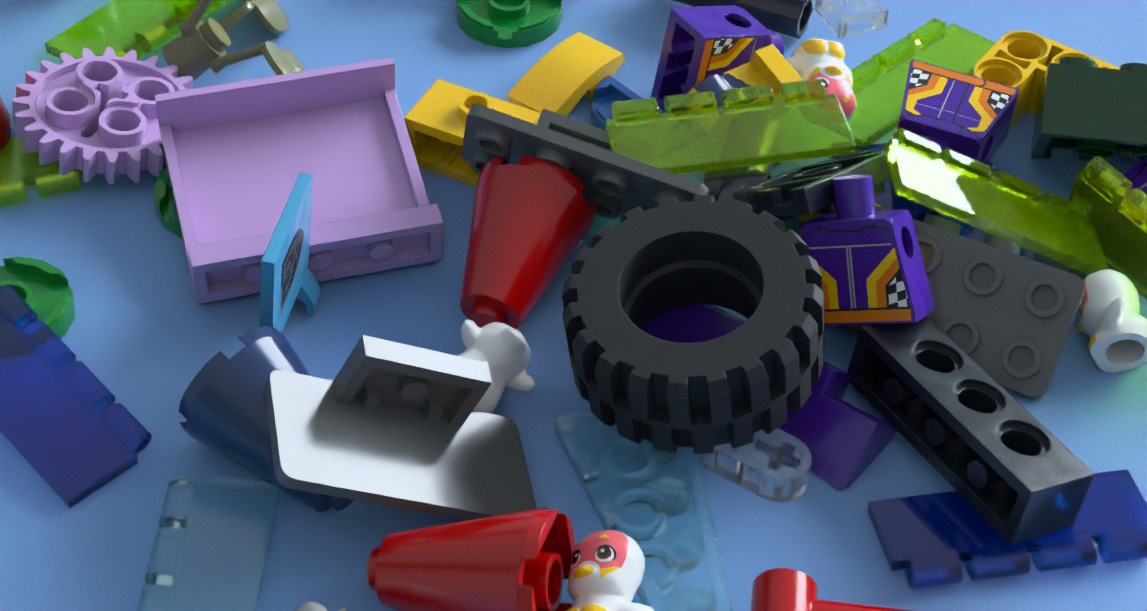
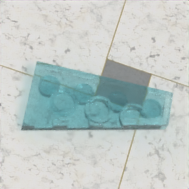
[553,411,733,611]

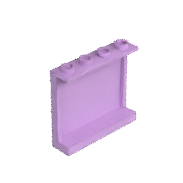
[155,57,444,304]

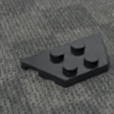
[733,136,934,221]

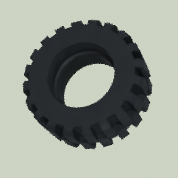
[562,195,825,455]

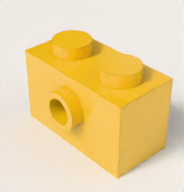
[404,79,541,187]

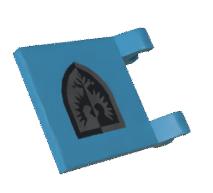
[260,172,321,333]

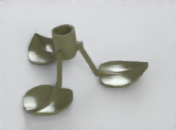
[162,0,307,81]

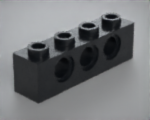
[847,316,1095,545]

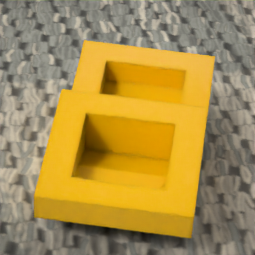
[507,32,625,117]

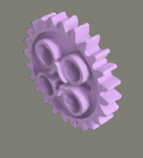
[12,47,193,184]

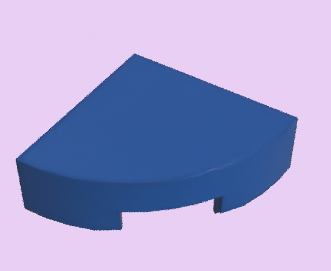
[591,75,648,134]

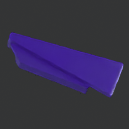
[641,304,897,490]

